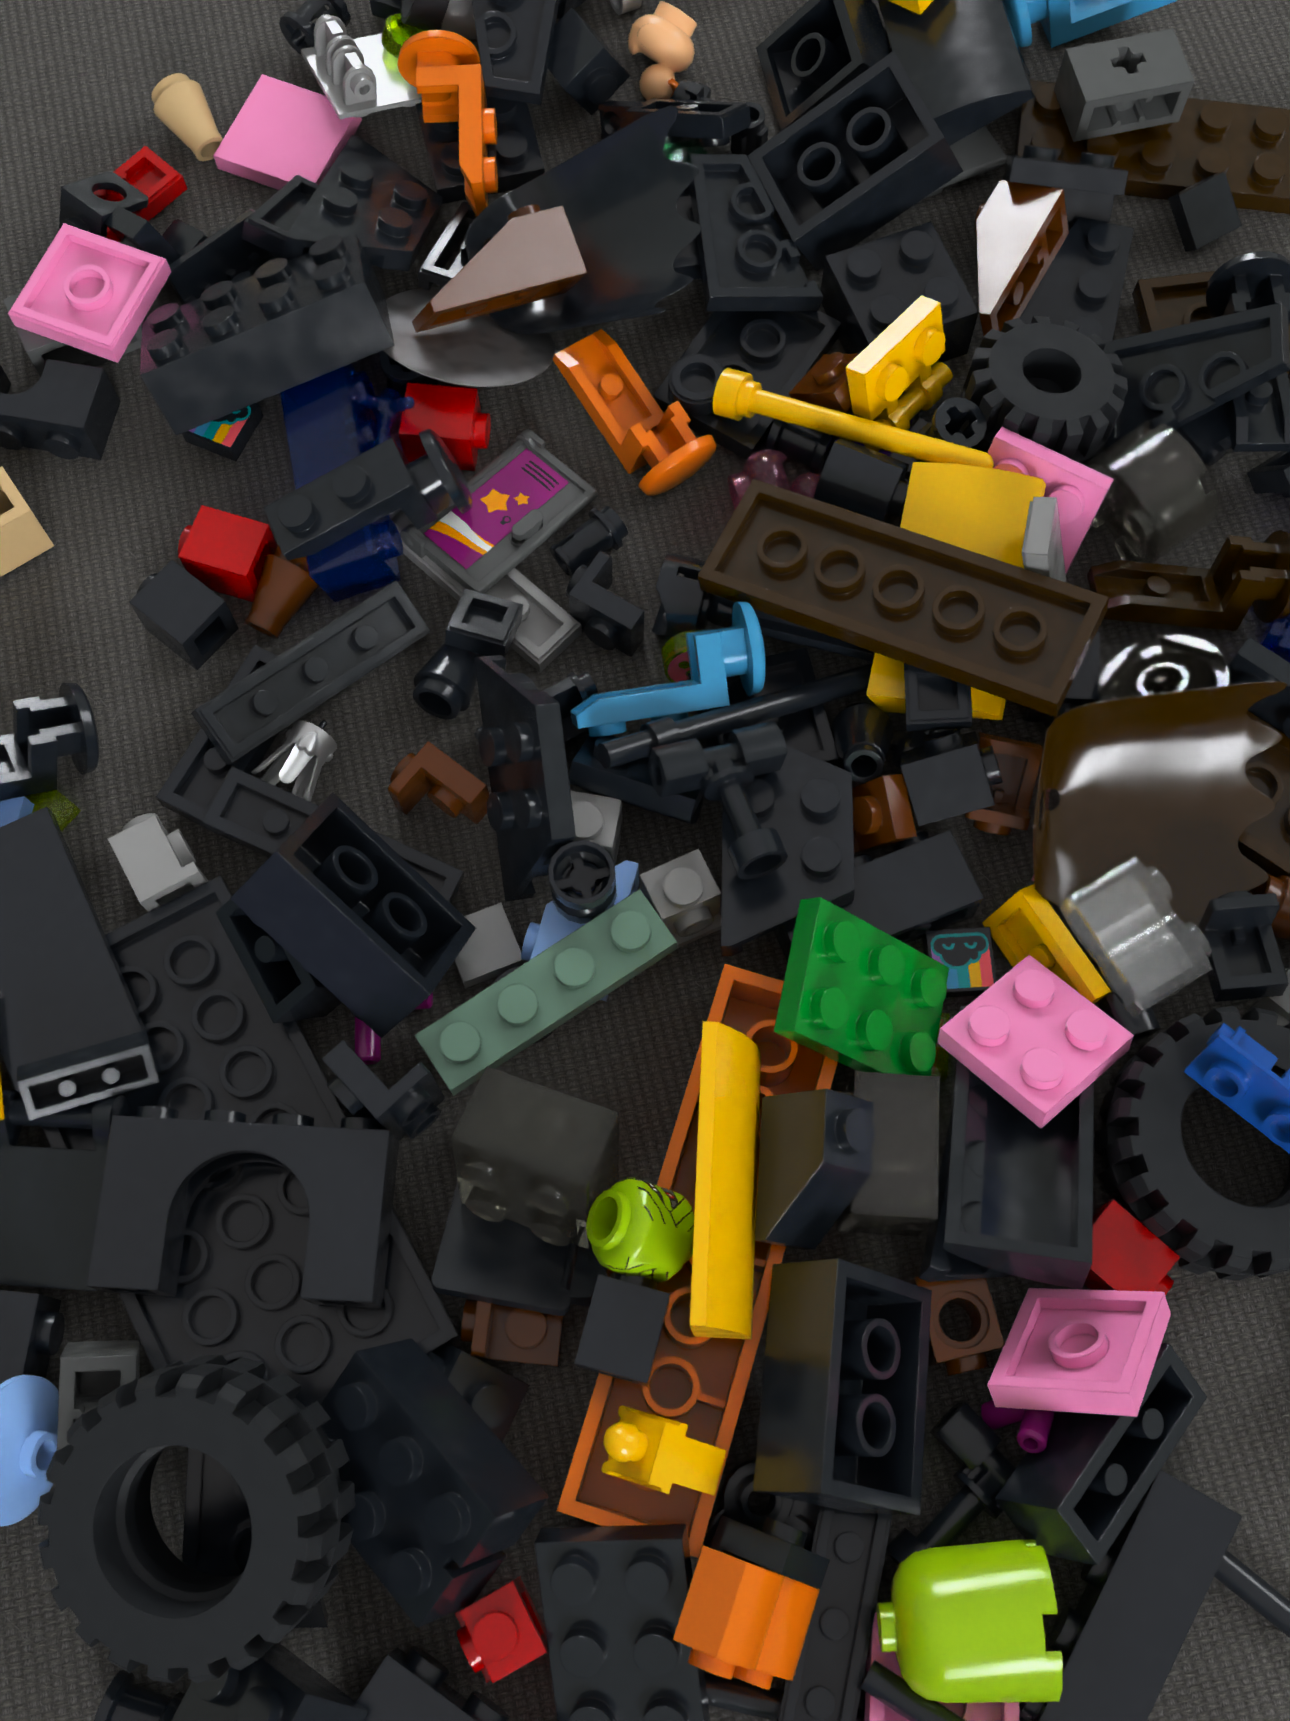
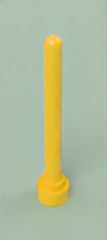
[712,368,994,468]

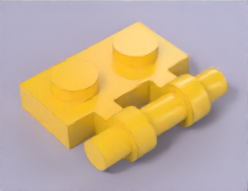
[845,295,953,452]

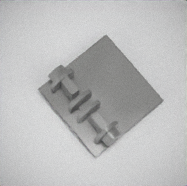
[301,14,422,119]

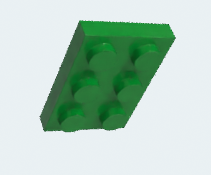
[774,897,949,1094]

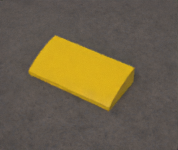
[866,462,1046,720]
[690,1021,761,1339]

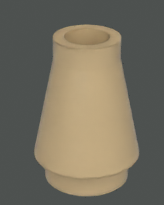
[151,73,223,161]

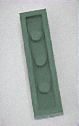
[414,889,677,1096]

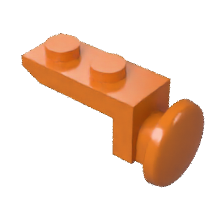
[398,30,498,216]
[552,329,717,496]

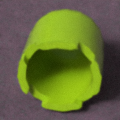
[877,1539,1063,1703]

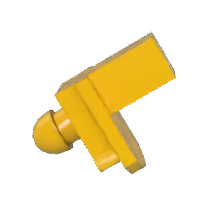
[601,1405,727,1496]

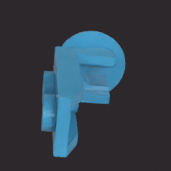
[1003,0,1178,48]
[570,602,766,737]

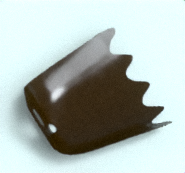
[1033,681,1288,938]

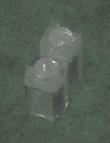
[1060,857,1213,1018]

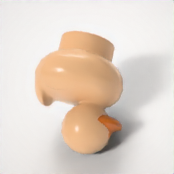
[628,1,697,101]

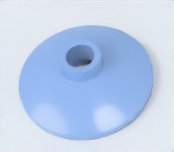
[0,1375,59,1526]

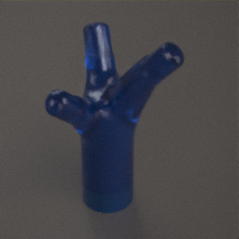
[357,388,415,446]

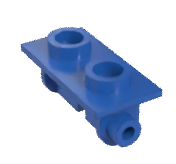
[1183,1022,1290,1154]

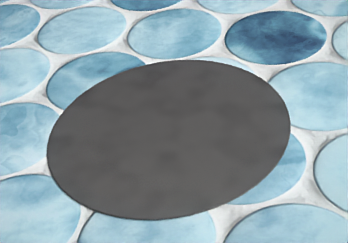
[383,287,555,387]

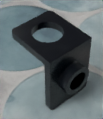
[59,171,148,238]

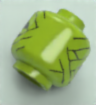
[586,1178,694,1282]

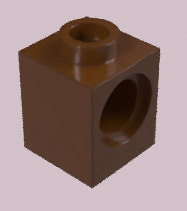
[909,1277,1004,1376]

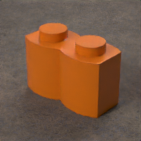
[673,1545,820,1690]

